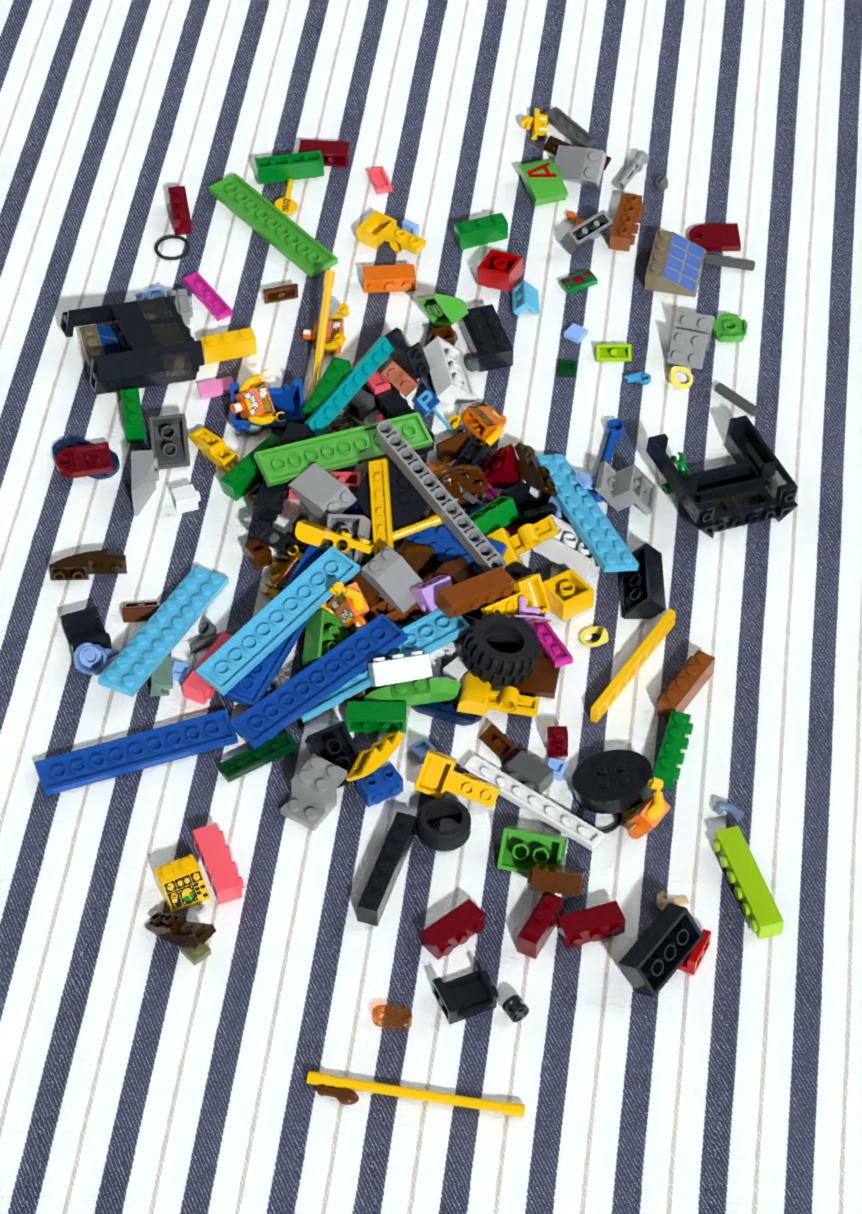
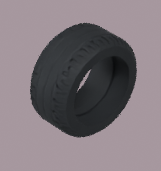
[417,798,471,852]

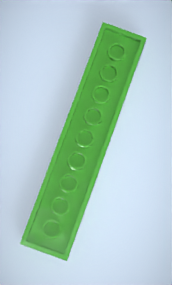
[208,173,338,278]
[254,412,433,487]

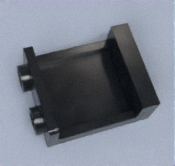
[385,327,430,379]
[500,483,557,527]
[60,606,112,655]
[432,964,499,1025]

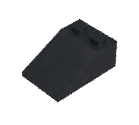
[305,721,359,789]

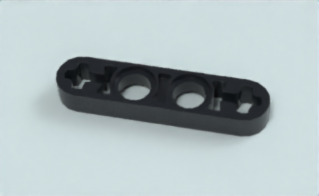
[249,521,308,558]

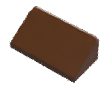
[262,283,298,304]
[436,430,471,464]
[122,601,161,623]
[479,723,521,763]

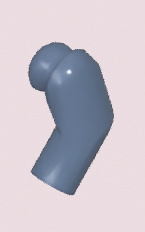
[713,800,744,821]

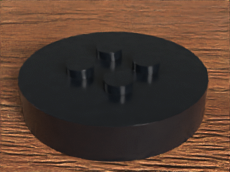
[357,460,432,531]
[572,749,654,814]

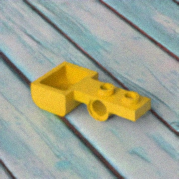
[356,211,426,255]
[486,515,560,571]
[295,520,374,554]
[480,573,551,617]
[457,673,540,717]
[414,750,500,808]

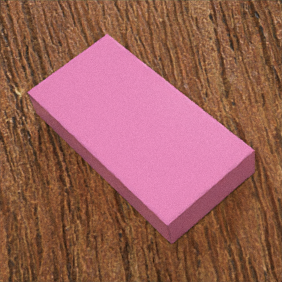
[197,376,234,399]

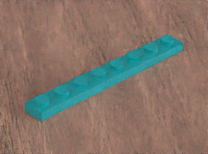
[304,336,394,438]

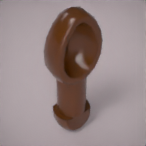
[317,1085,359,1105]

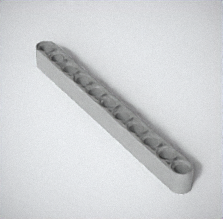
[375,420,506,573]

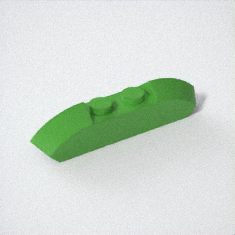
[363,677,461,707]

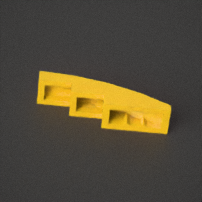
[188,427,240,473]
[346,731,404,782]

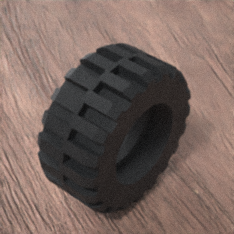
[461,614,540,687]

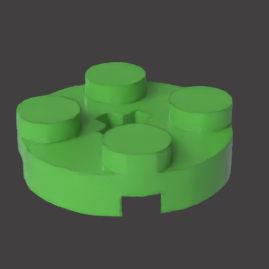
[712,313,748,343]

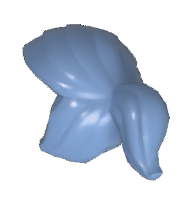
[73,642,119,675]

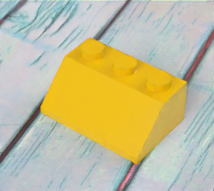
[197,327,257,365]

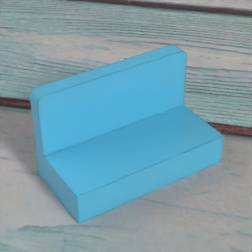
[512,280,540,316]

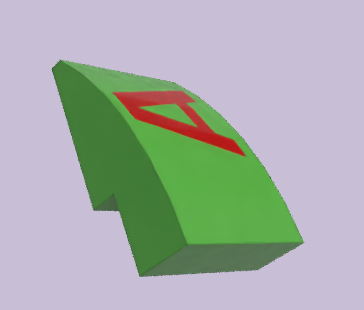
[518,159,568,207]

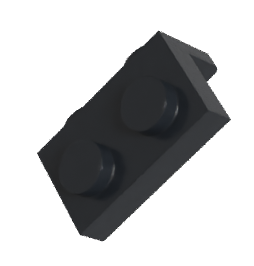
[451,439,491,476]

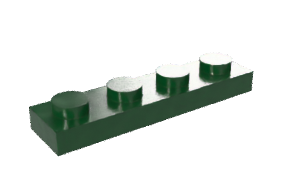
[218,731,297,783]

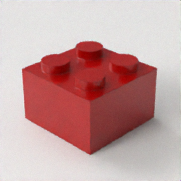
[477,249,523,292]

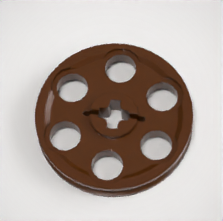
[437,465,488,509]

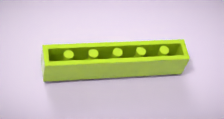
[712,825,784,940]

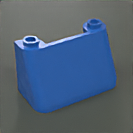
[230,379,305,432]

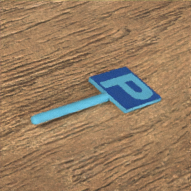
[413,387,456,436]

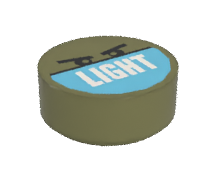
[245,422,263,436]

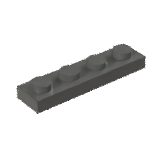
[543,106,597,148]

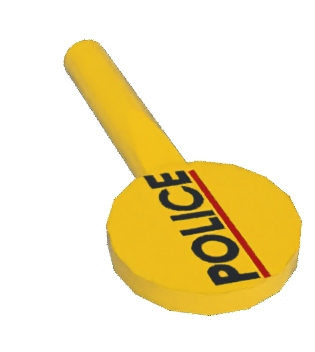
[274,179,298,215]

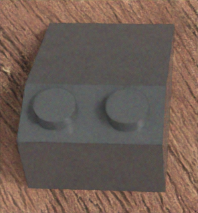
[149,413,190,470]

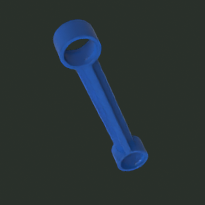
[587,419,624,502]

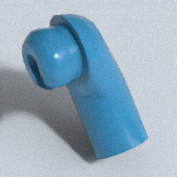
[624,371,651,385]

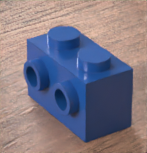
[356,763,403,807]

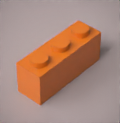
[363,264,416,293]

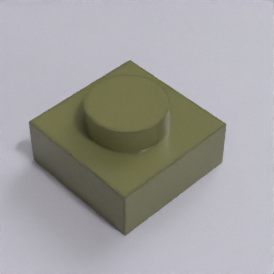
[181,943,211,966]

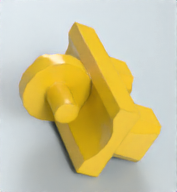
[521,108,548,140]

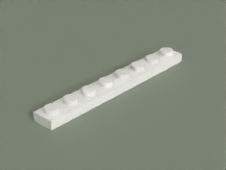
[462,755,605,851]

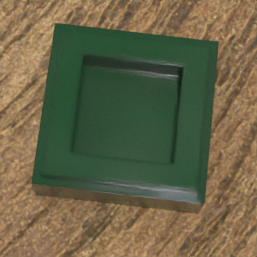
[558,360,577,377]

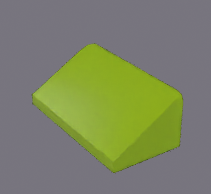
[595,344,632,362]

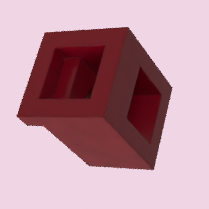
[546,726,568,757]

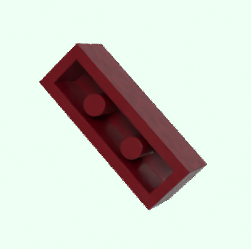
[298,139,350,168]
[168,186,192,235]
[517,892,564,959]
[421,899,486,960]
[557,901,625,949]

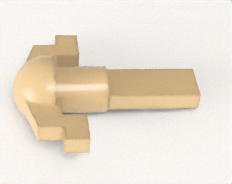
[656,891,689,911]

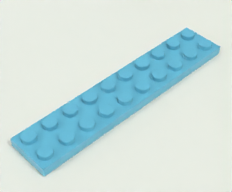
[535,454,639,573]
[195,546,361,696]
[98,565,229,697]
[299,609,470,723]

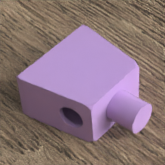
[411,575,452,616]

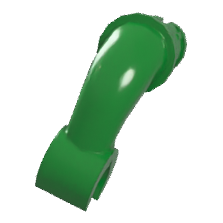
[661,452,688,495]

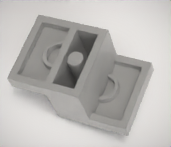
[667,310,715,370]
[595,461,656,515]
[280,754,348,831]

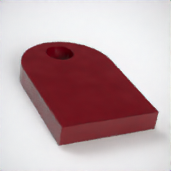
[688,223,741,252]
[56,442,113,478]

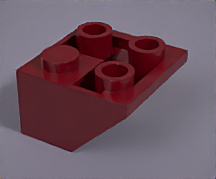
[477,444,520,489]

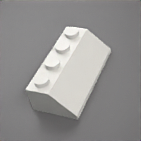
[423,336,477,405]
[532,514,600,580]

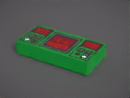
[559,269,598,295]

